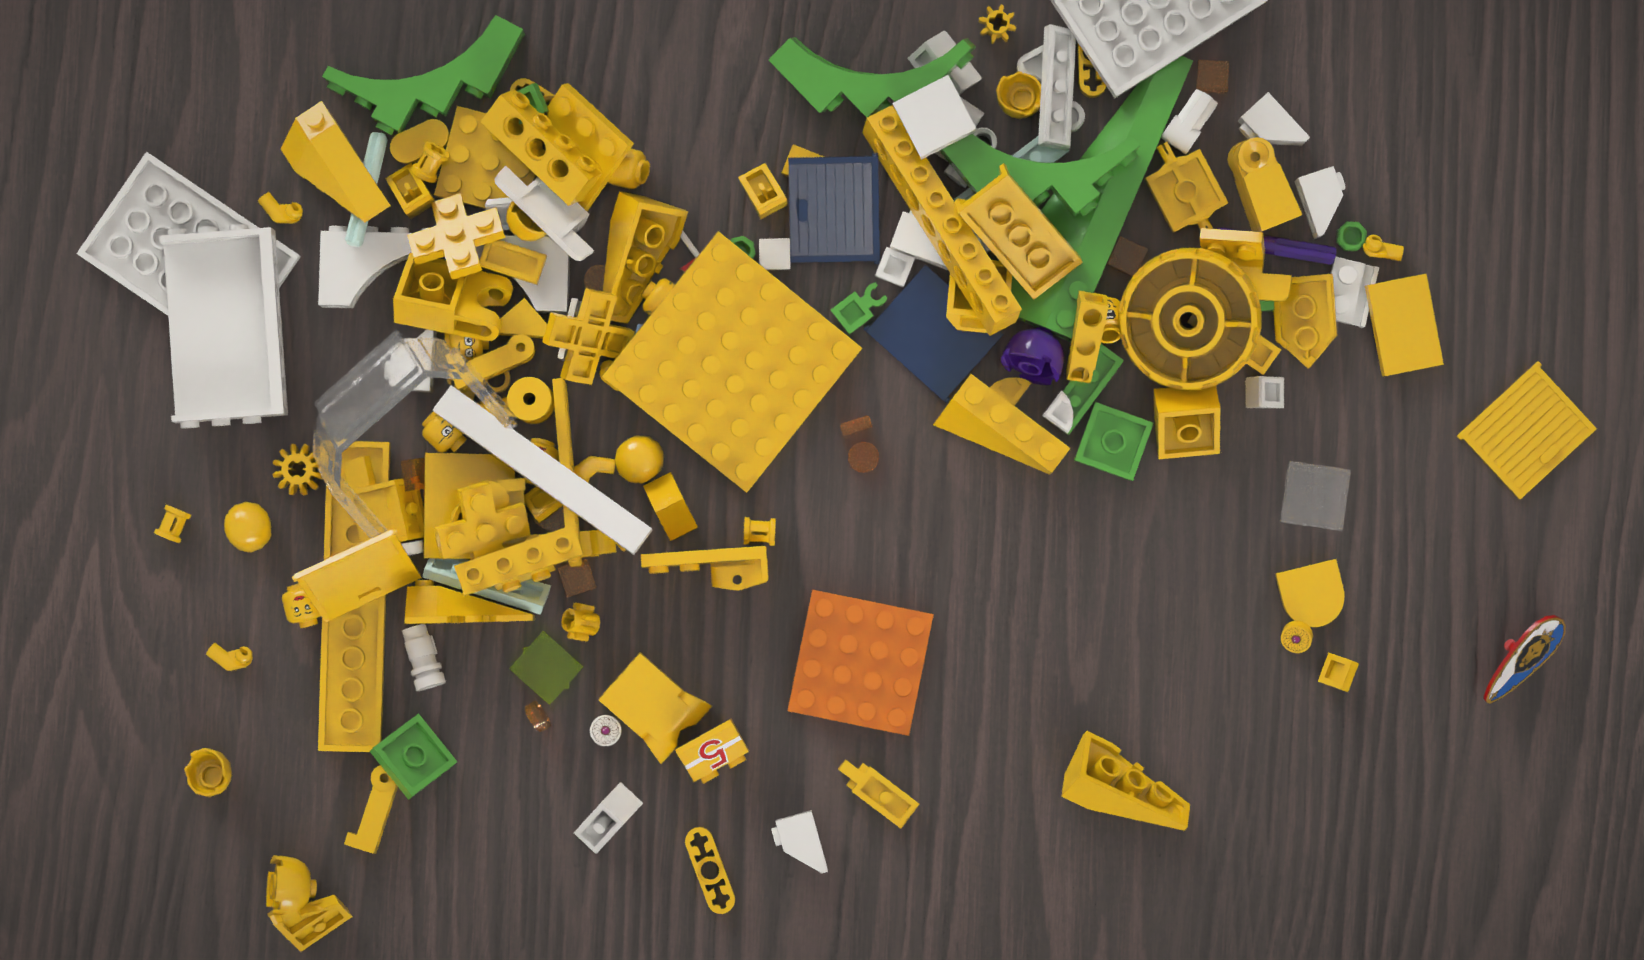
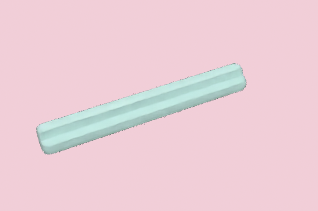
[345,132,388,247]

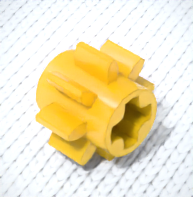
[978,4,1016,44]
[561,602,600,642]

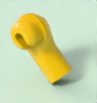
[574,456,615,483]

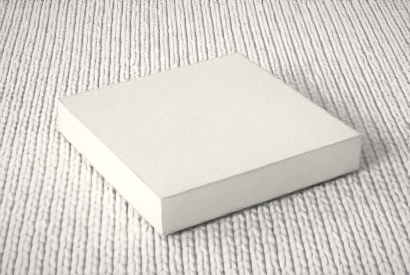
[893,75,977,160]

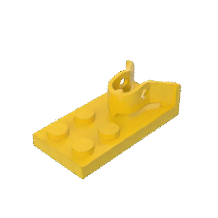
[954,163,1083,300]
[641,546,769,591]

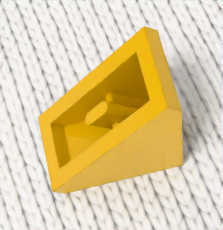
[385,163,435,219]
[738,163,788,220]
[499,298,547,339]
[643,472,698,541]

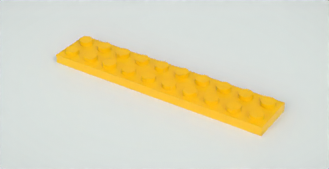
[318,440,391,752]

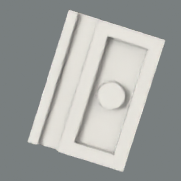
[1330,257,1379,328]

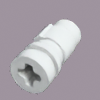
[402,624,446,691]

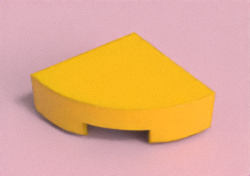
[990,377,1031,406]

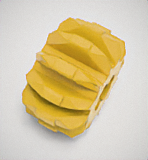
[273,444,326,496]

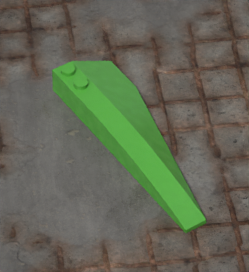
[1011,56,1193,342]

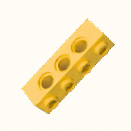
[480,89,603,206]

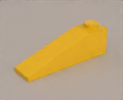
[281,101,391,223]
[603,191,688,324]
[405,580,535,624]
[1061,731,1190,831]

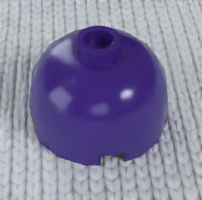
[1001,327,1064,385]

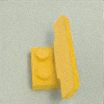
[1200,228,1292,302]
[344,456,424,543]

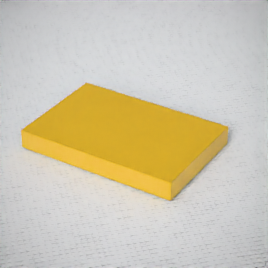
[1365,274,1444,377]

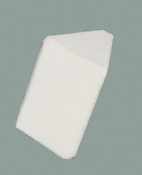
[1245,376,1284,408]

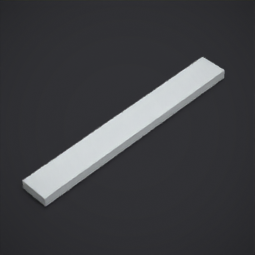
[433,385,652,555]

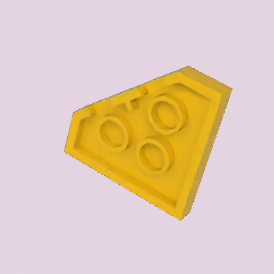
[547,83,634,212]

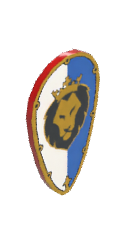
[1483,615,1566,704]

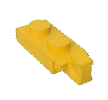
[838,759,919,828]

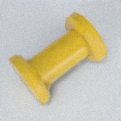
[507,377,555,424]

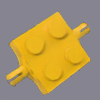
[1144,141,1228,233]

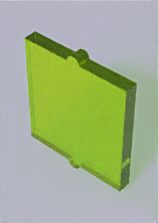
[509,631,584,705]

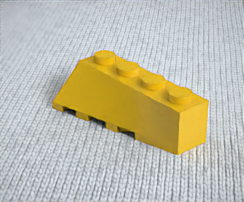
[933,374,1070,475]

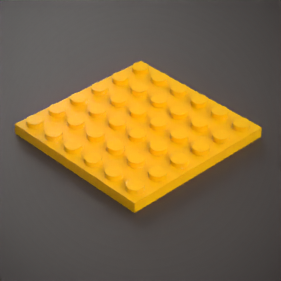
[601,231,862,493]

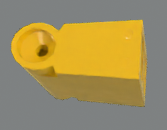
[1227,137,1302,232]
[599,652,712,764]

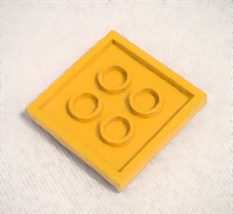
[434,106,544,209]

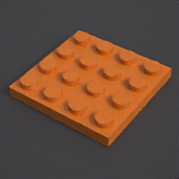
[788,590,934,736]

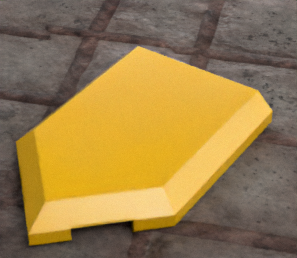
[1274,274,1337,369]

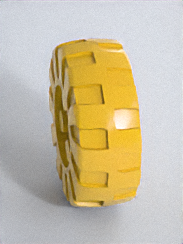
[1119,248,1262,390]

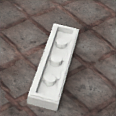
[1038,24,1076,151]

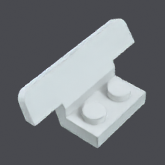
[495,166,594,261]

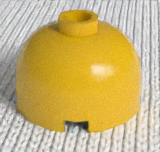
[266,855,317,917]

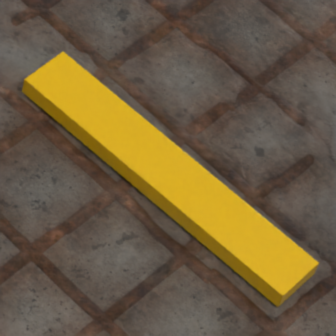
[552,378,582,567]

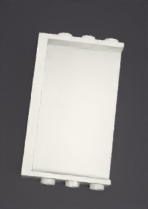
[159,224,288,429]

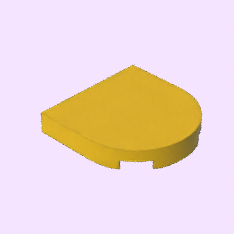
[1275,559,1345,627]

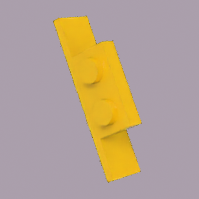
[454,525,583,596]

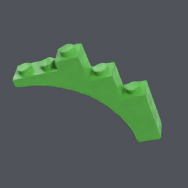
[322,15,525,136]
[769,37,976,117]
[939,134,1140,217]

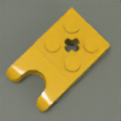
[393,253,513,341]

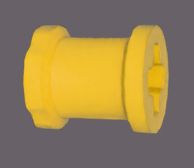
[411,142,449,183]
[154,505,192,544]
[744,517,776,546]

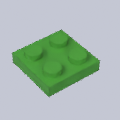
[1074,402,1154,481]
[370,714,457,800]

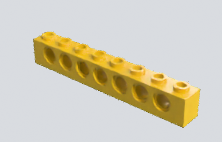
[862,105,1022,336]

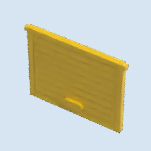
[1457,361,1597,500]
[423,453,515,559]
[292,529,422,622]

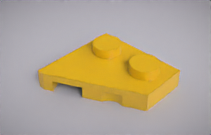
[270,895,352,952]

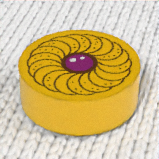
[1281,621,1313,653]

